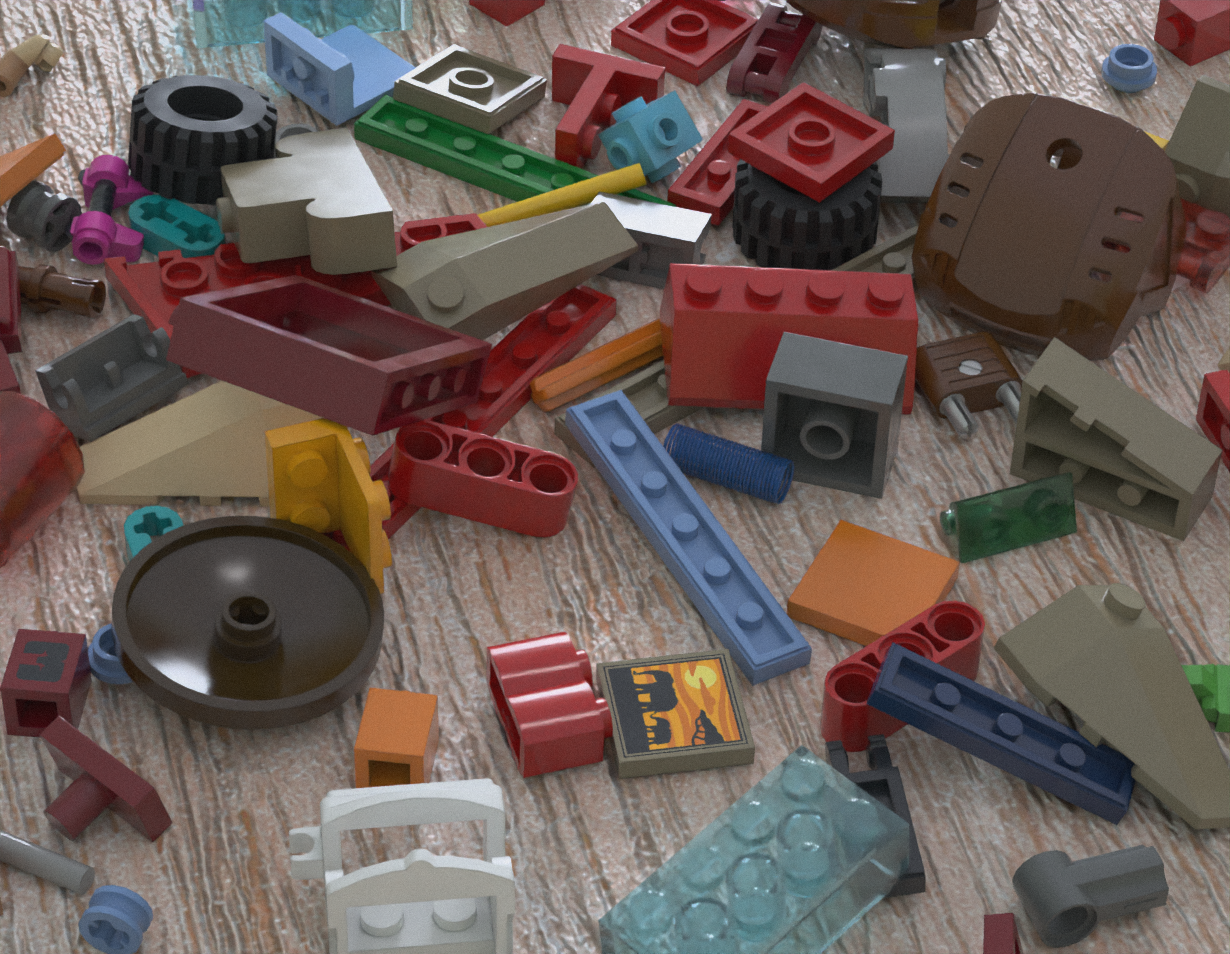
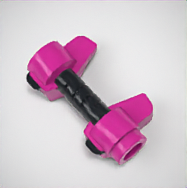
[65,155,154,265]

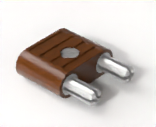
[915,332,1023,439]

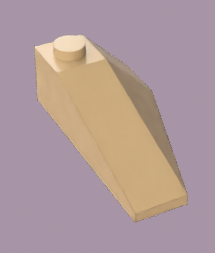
[66,381,323,507]

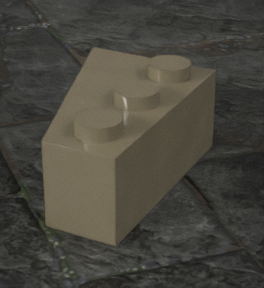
[1010,337,1222,541]

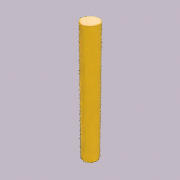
[478,163,646,227]

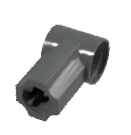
[1012,844,1169,948]

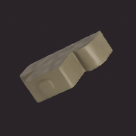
[216,128,397,275]

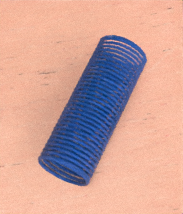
[663,423,794,505]

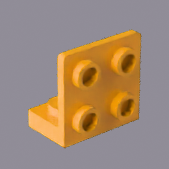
[264,418,392,594]

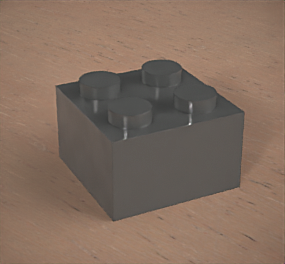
[760,332,908,499]

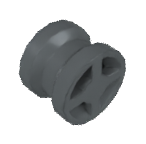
[6,180,82,252]

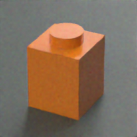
[354,687,439,788]

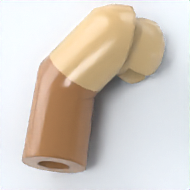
[0,34,63,97]

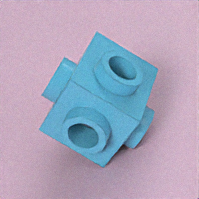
[598,90,703,183]

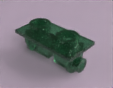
[940,472,1077,563]

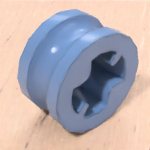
[78,885,153,954]

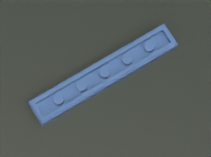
[565,390,812,686]

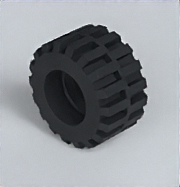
[128,75,278,205]
[732,159,882,270]

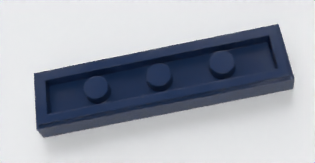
[866,642,1136,825]

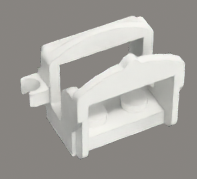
[289,778,515,954]

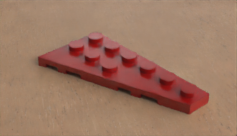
[104,213,487,379]

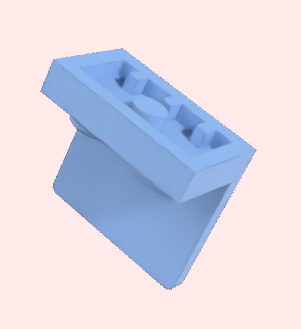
[263,12,415,126]

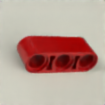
[388,420,578,538]
[820,600,985,752]

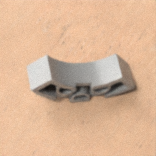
[863,48,950,203]

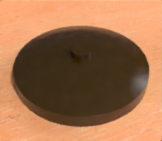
[111,516,384,730]

